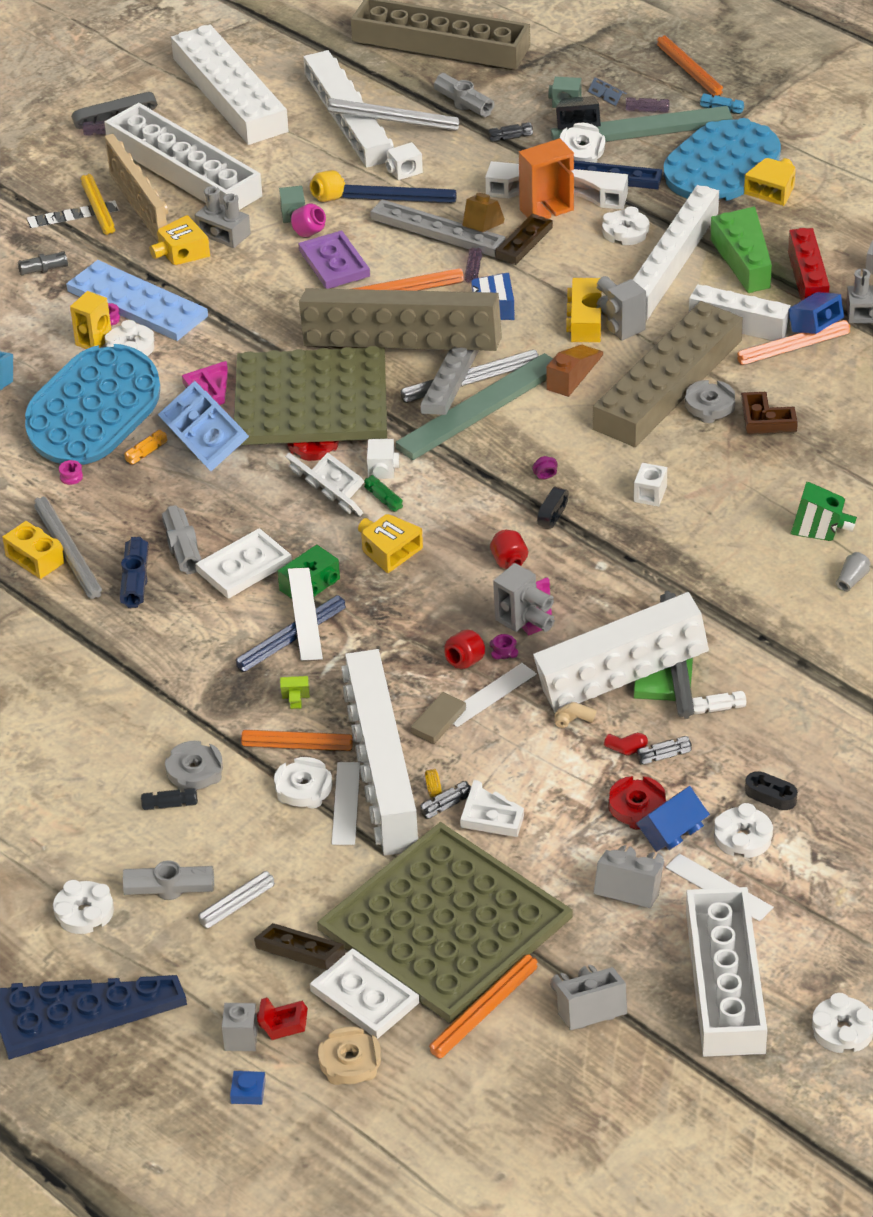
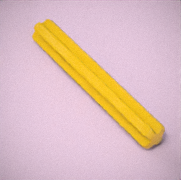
[80,173,115,235]

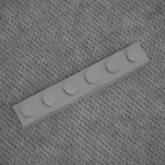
[370,199,506,257]
[421,347,479,415]

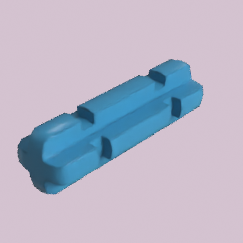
[700,94,744,114]

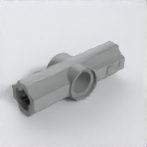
[434,73,494,117]
[162,505,201,575]
[123,860,214,900]

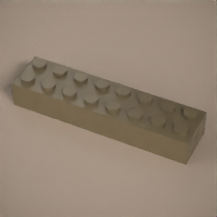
[351,0,530,70]
[299,288,502,351]
[593,301,743,448]

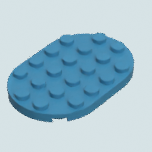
[663,118,781,201]
[25,344,160,465]

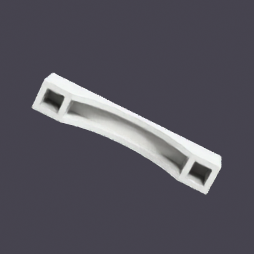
[485,161,628,210]

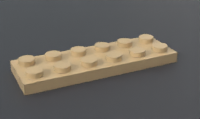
[105,134,168,243]

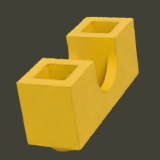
[566,278,602,342]

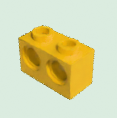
[2,521,64,580]

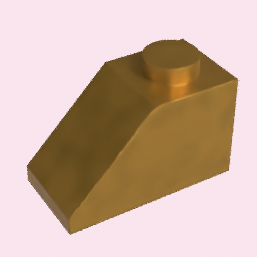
[462,193,505,232]

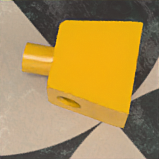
[744,158,796,206]

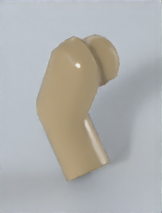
[554,702,597,728]

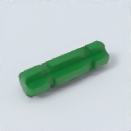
[364,475,403,512]

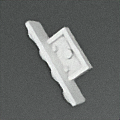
[285,452,365,516]

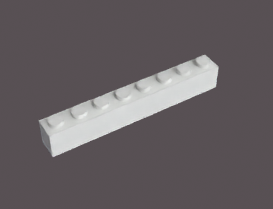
[304,50,394,168]
[633,185,719,320]

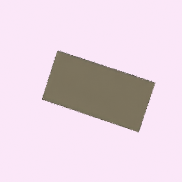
[411,692,466,744]

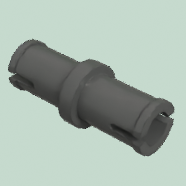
[18,251,68,276]

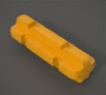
[124,430,168,465]

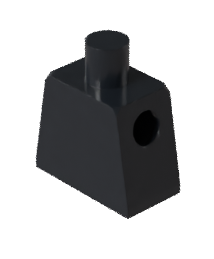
[556,96,601,130]

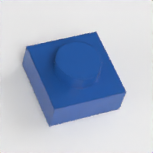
[230,1071,266,1105]

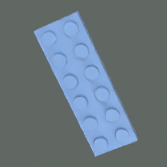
[66,260,208,341]

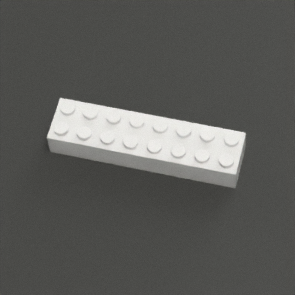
[171,24,289,145]
[104,103,262,210]
[341,649,418,856]

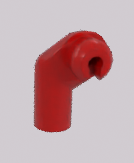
[604,732,648,756]

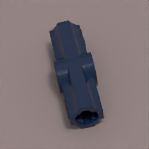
[120,537,149,608]

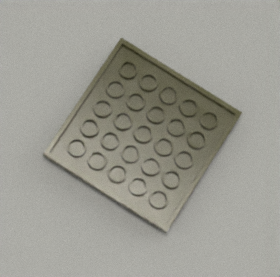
[234,346,387,445]
[317,822,573,1023]

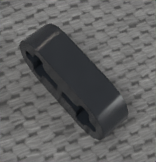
[537,487,569,529]
[745,771,798,810]

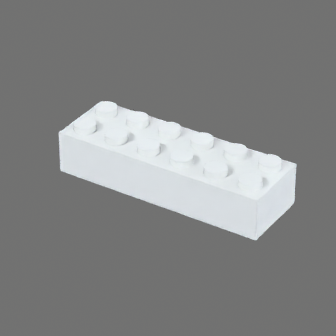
[533,592,709,713]
[686,887,767,1057]

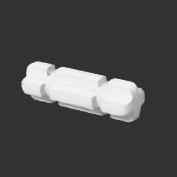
[693,691,746,714]

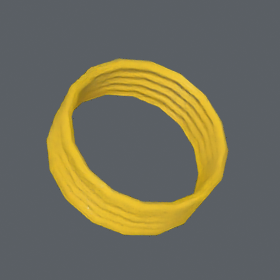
[425,769,442,798]

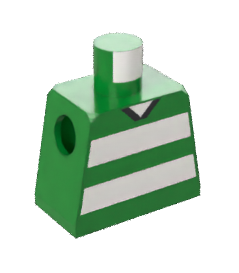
[791,481,857,541]

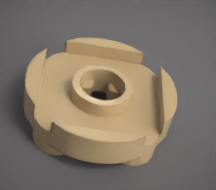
[318,1027,381,1085]

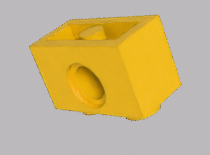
[70,291,111,349]

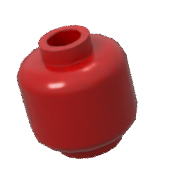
[490,529,529,569]
[444,629,485,670]

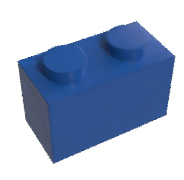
[789,292,844,334]
[636,786,710,852]

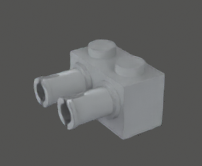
[195,186,251,248]
[846,269,873,323]
[597,276,646,341]
[493,563,555,632]
[594,845,664,908]
[550,965,627,1030]

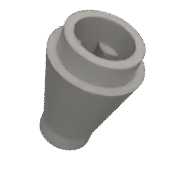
[836,552,871,592]

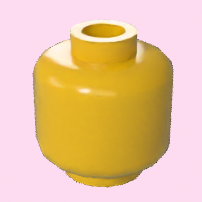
[310,170,345,202]

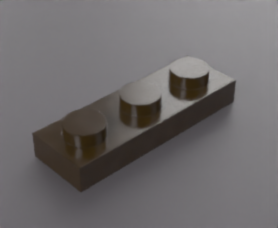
[496,213,553,265]
[254,923,345,970]

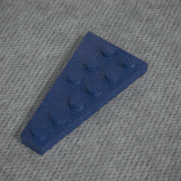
[0,975,187,1060]

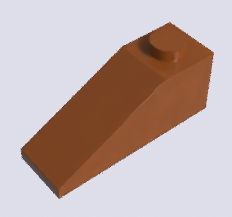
[547,344,603,397]

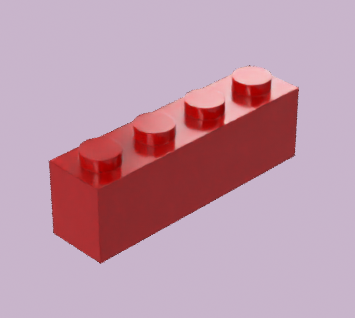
[788,228,830,301]

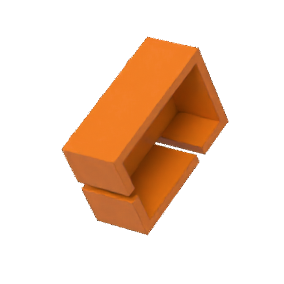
[519,138,574,219]

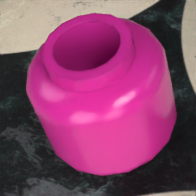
[291,203,326,237]

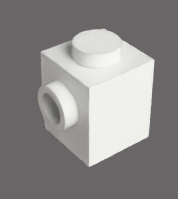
[367,439,399,479]

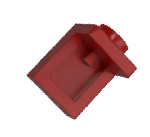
[257,997,308,1040]

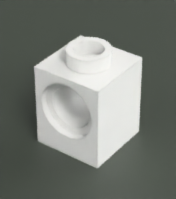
[385,142,423,180]
[634,463,667,507]

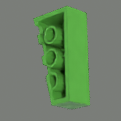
[710,206,772,293]

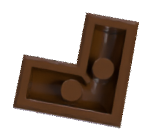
[741,391,798,434]

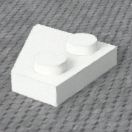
[460,780,524,837]

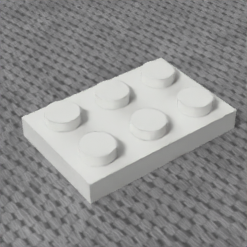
[196,528,292,598]
[310,948,419,1039]

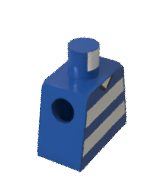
[471,273,515,320]

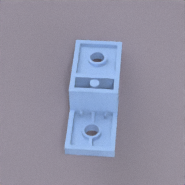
[158,381,249,471]

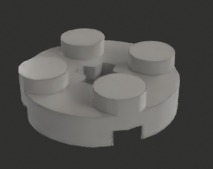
[685,380,735,423]
[165,741,223,792]

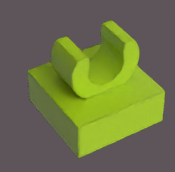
[280,676,310,709]

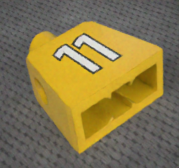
[149,215,210,265]
[358,514,423,573]

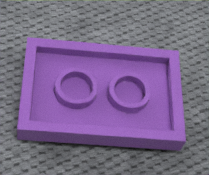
[298,230,370,289]

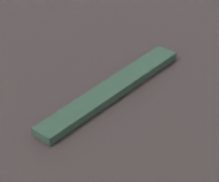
[551,106,733,145]
[396,353,553,460]

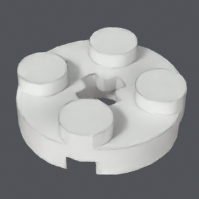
[560,123,605,163]
[602,207,649,245]
[105,320,155,356]
[274,757,332,809]
[714,803,773,858]
[53,880,114,934]
[812,993,873,1053]

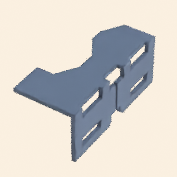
[588,77,627,106]

